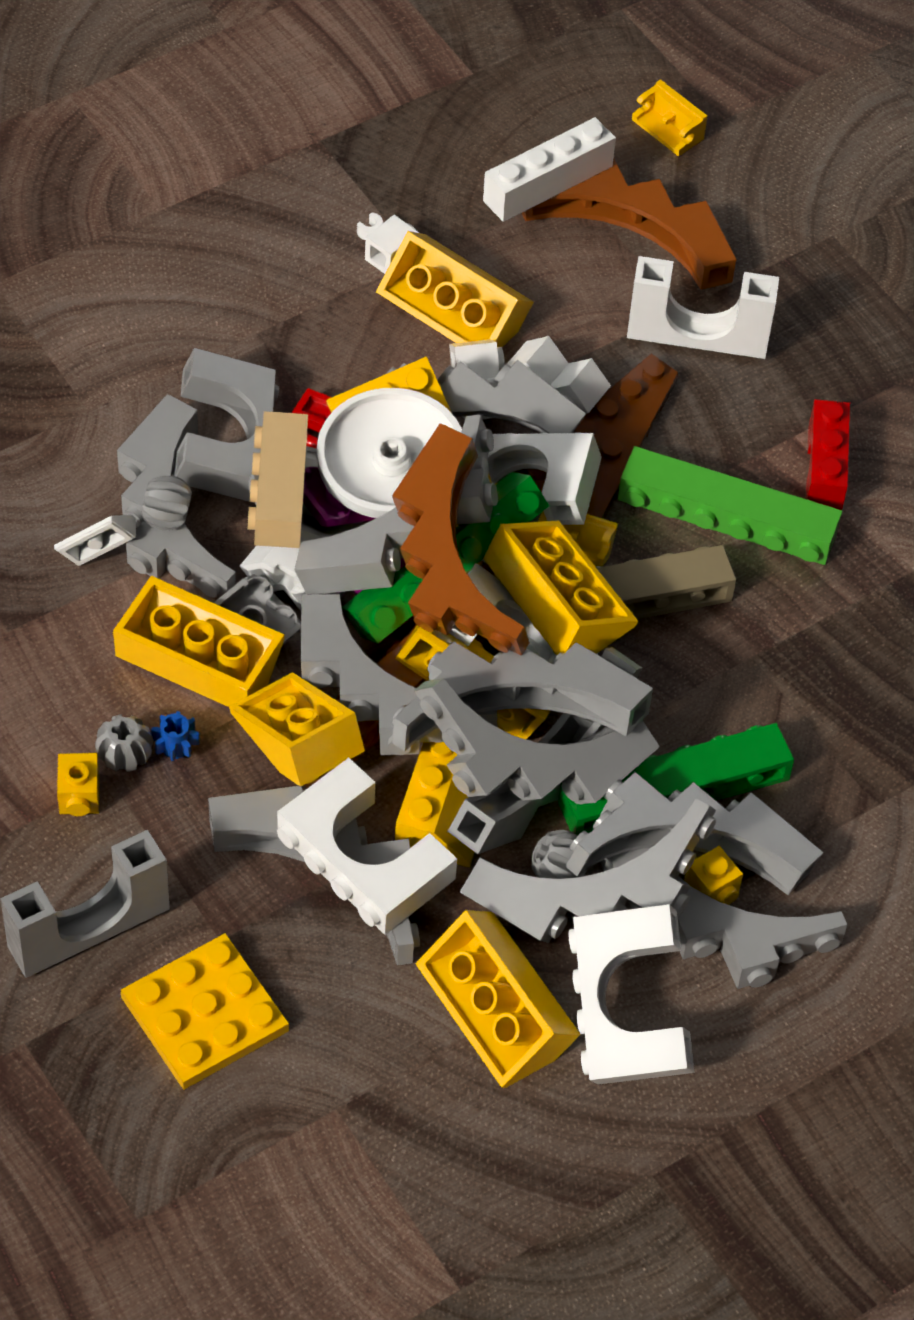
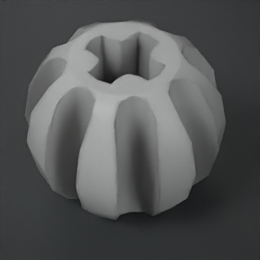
[141,475,192,530]
[95,714,153,772]
[531,830,587,879]

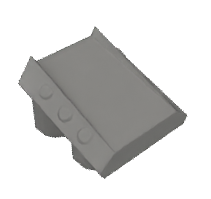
[214,574,301,645]

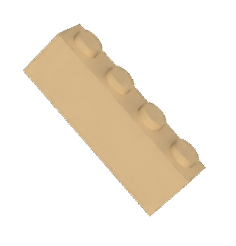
[248,411,308,548]

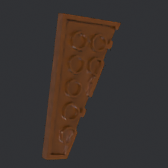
[514,353,678,519]

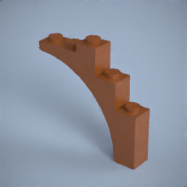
[522,158,736,290]
[392,423,530,656]

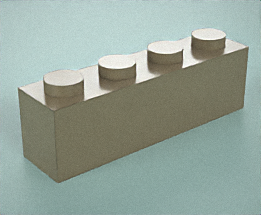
[595,545,736,619]

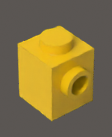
[57,753,99,816]
[684,845,743,905]

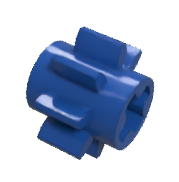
[151,711,200,761]

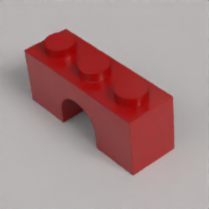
[806,399,850,510]

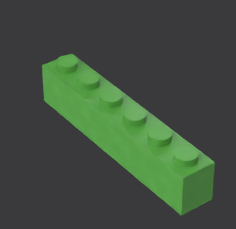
[618,446,842,565]

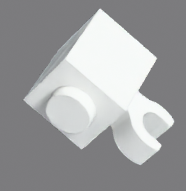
[357,212,419,274]

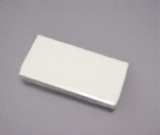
[54,515,136,566]

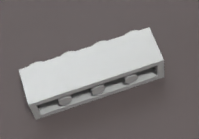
[483,117,616,222]

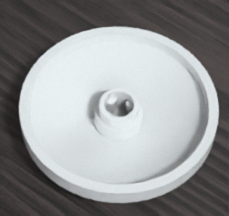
[317,388,462,518]

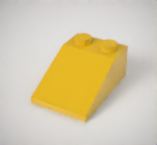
[229,672,365,787]

